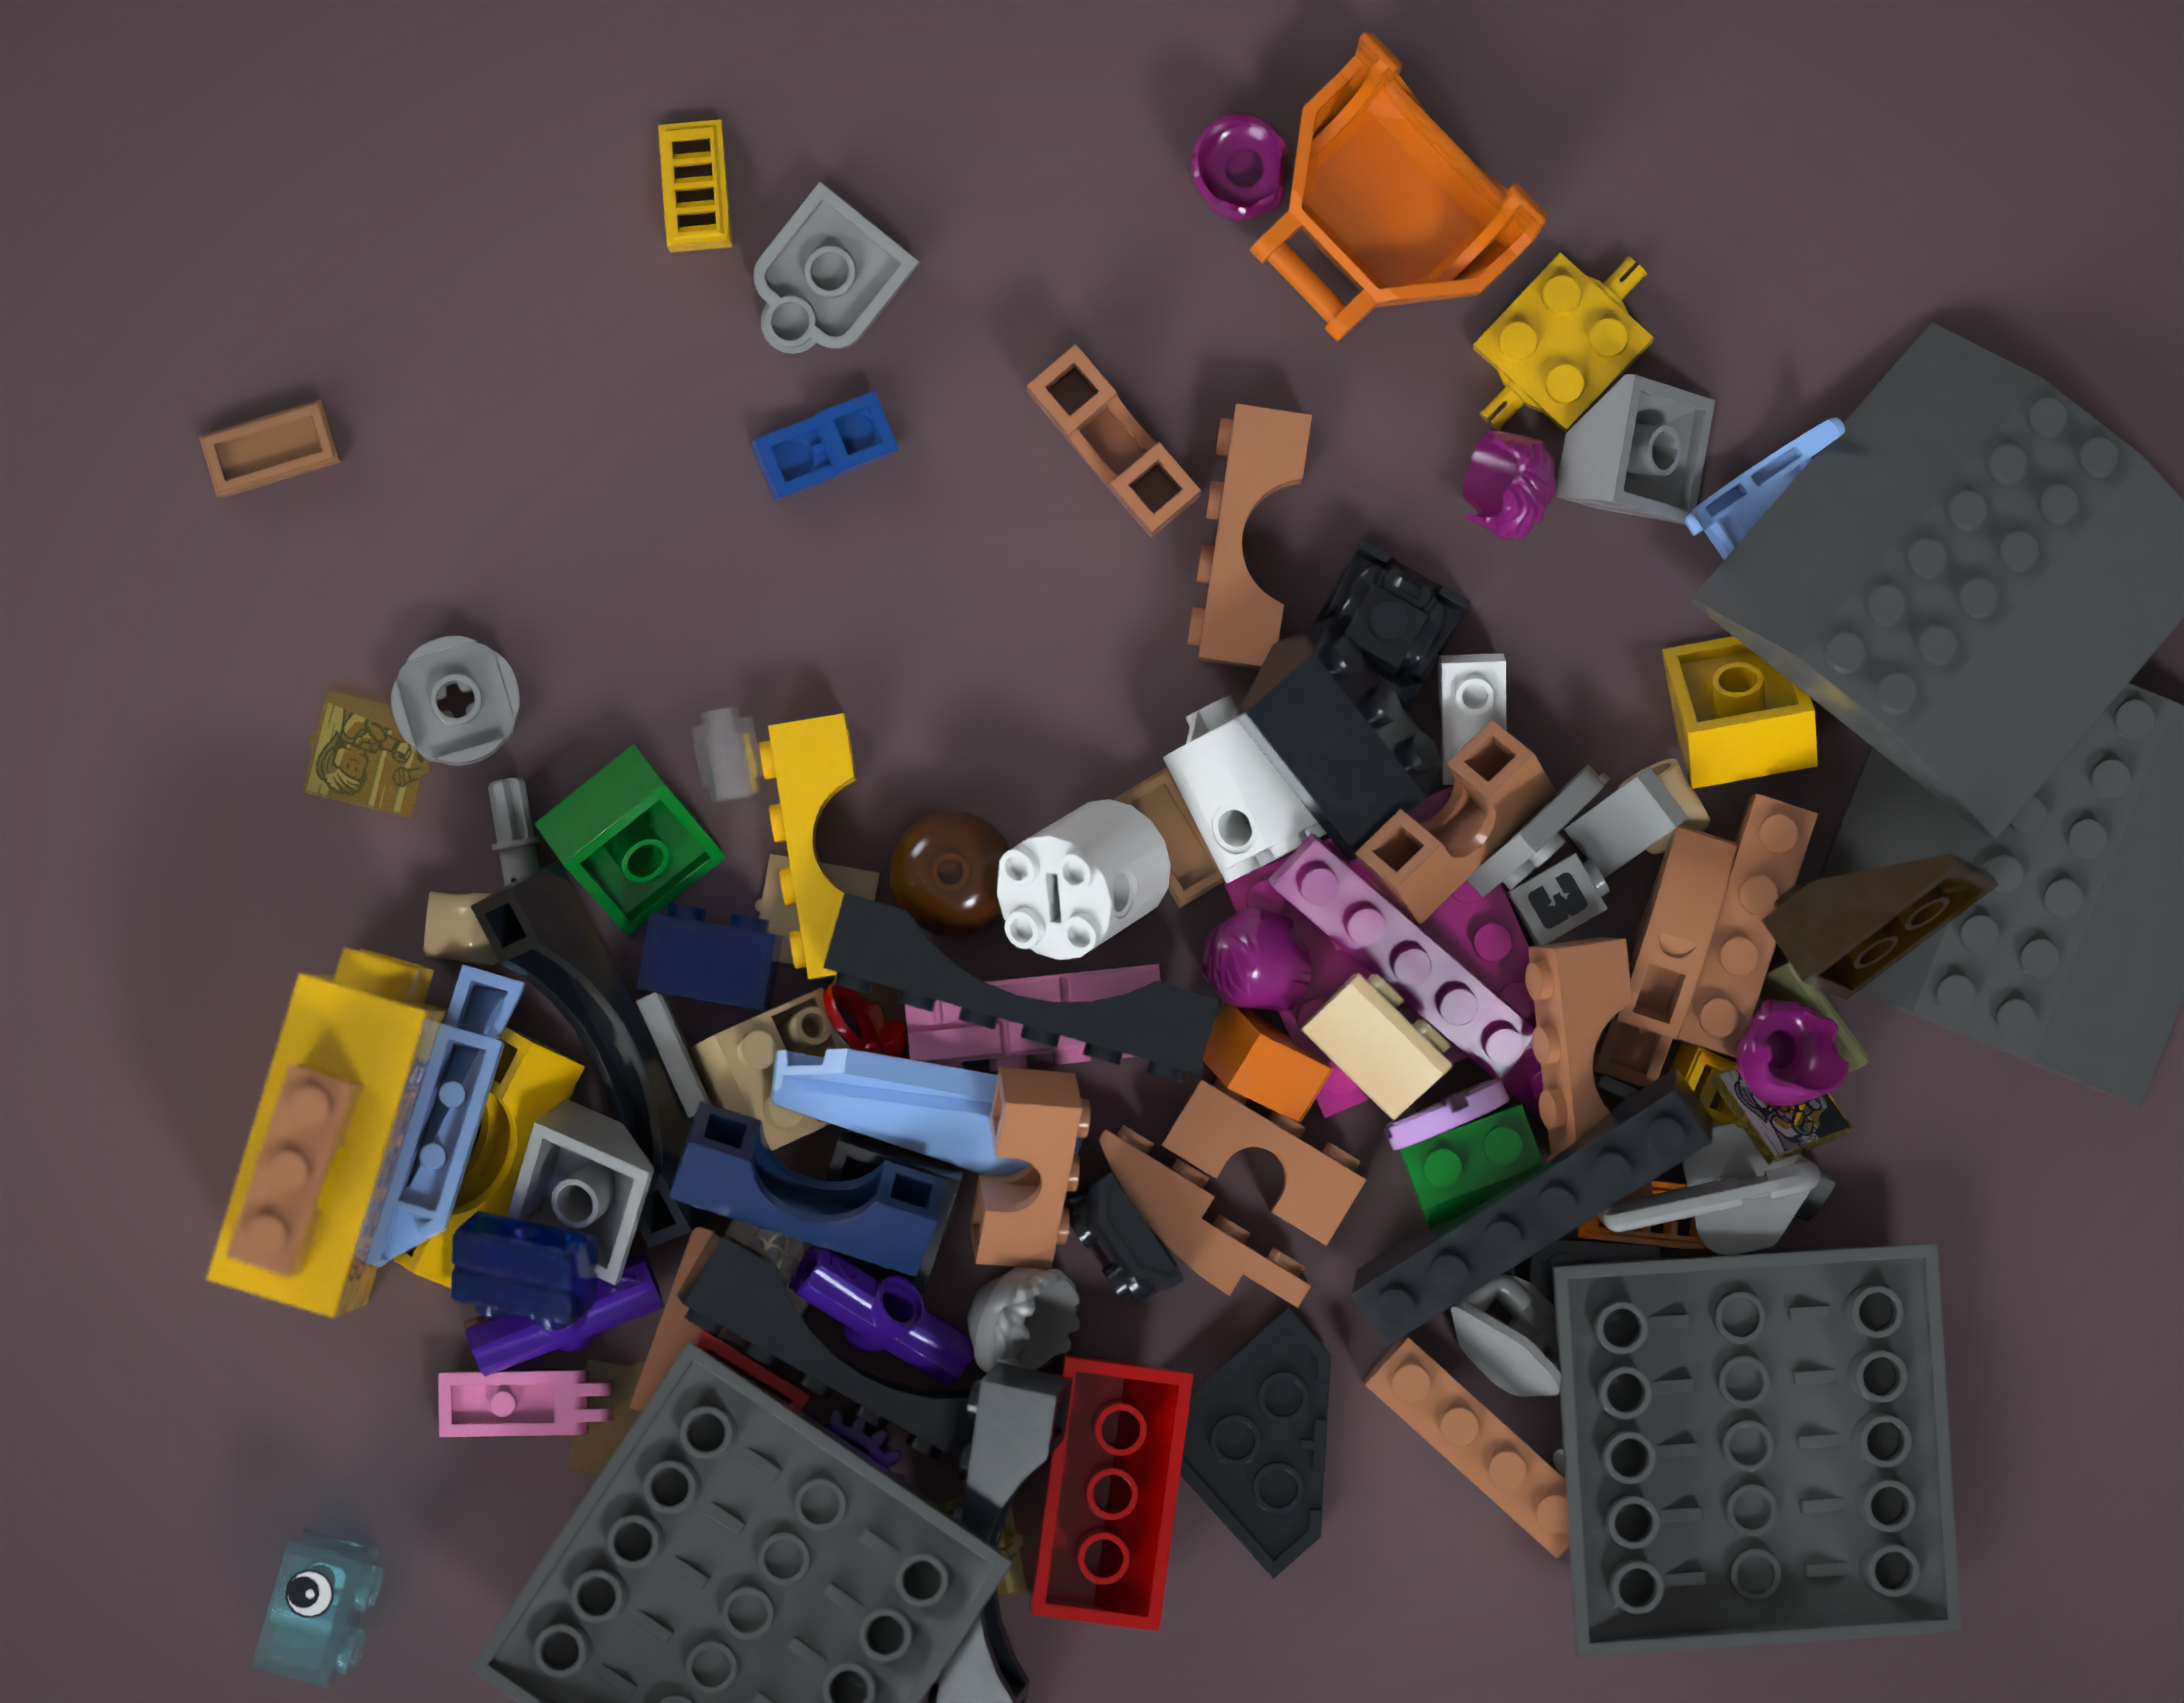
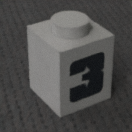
[1505,853,1610,946]

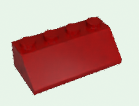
[1029,1353,1194,1631]

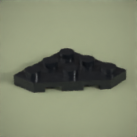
[1180,1306,1332,1579]

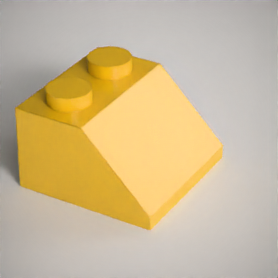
[1662,636,1818,789]

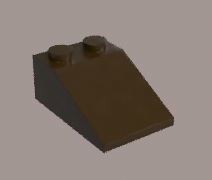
[1762,854,1999,1000]

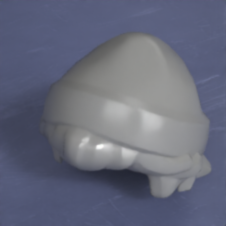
[967,1267,1081,1373]

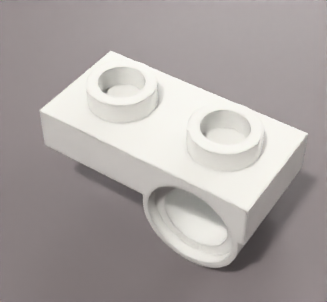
[1438,653,1507,785]

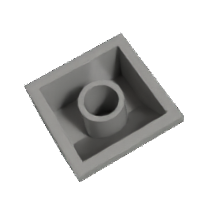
[502,1099,654,1285]

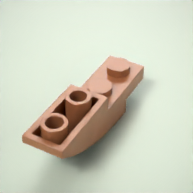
[1593,825,1737,1087]
[1098,1125,1311,1308]

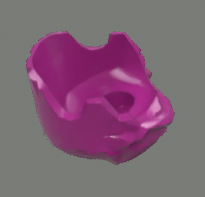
[1189,112,1288,221]
[1463,430,1556,541]
[1202,907,1312,1012]
[1737,999,1849,1106]

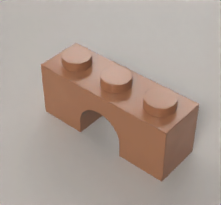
[1027,344,1201,538]
[1355,720,1556,925]
[226,1064,364,1278]
[969,1067,1090,1269]
[1161,1077,1366,1246]

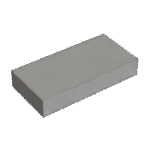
[1564,766,1689,878]
[636,992,713,1118]

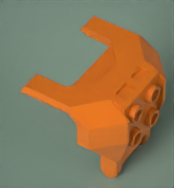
[1249,32,1546,343]

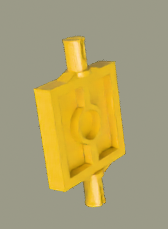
[1473,252,1654,434]

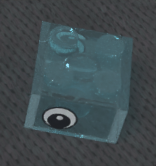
[252,1529,384,1688]

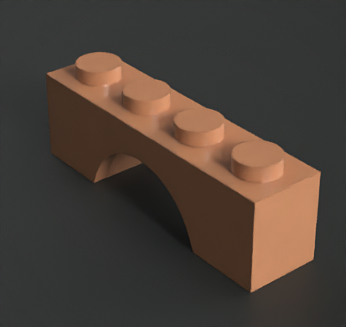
[1187,404,1312,670]
[1674,794,1818,1058]
[1525,937,1653,1200]
[1362,1335,1569,1559]

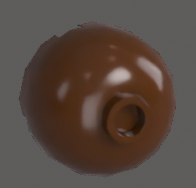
[889,811,1010,937]

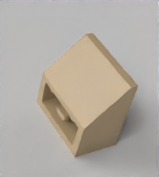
[1300,974,1452,1120]
[688,987,850,1151]

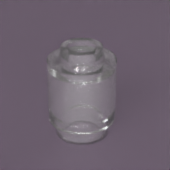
[690,706,764,803]

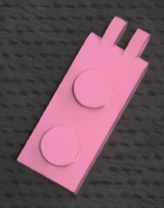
[438,1369,613,1437]

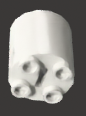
[1163,695,1327,884]
[997,799,1171,960]

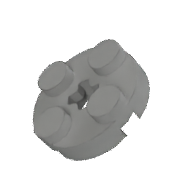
[391,636,520,766]

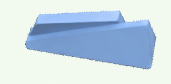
[365,964,525,1268]
[771,1049,1084,1176]

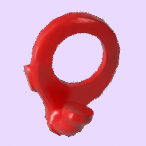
[823,982,908,1059]

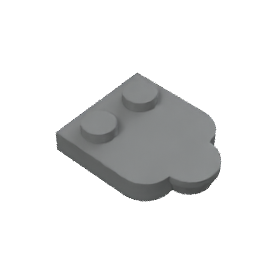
[754,182,921,354]
[1467,764,1611,897]

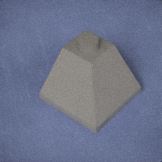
[1555,374,1715,524]

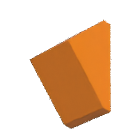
[1203,1003,1335,1122]

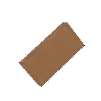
[199,399,342,499]
[1114,767,1225,908]

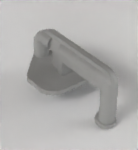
[1598,1121,1821,1255]
[1451,1274,1565,1478]

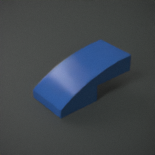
[751,391,899,502]

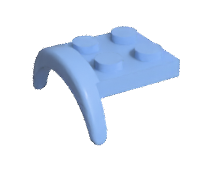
[1684,417,1845,560]

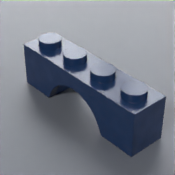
[669,1101,947,1277]

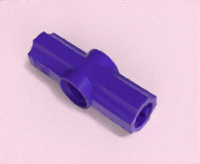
[788,1245,974,1387]
[464,1252,664,1377]

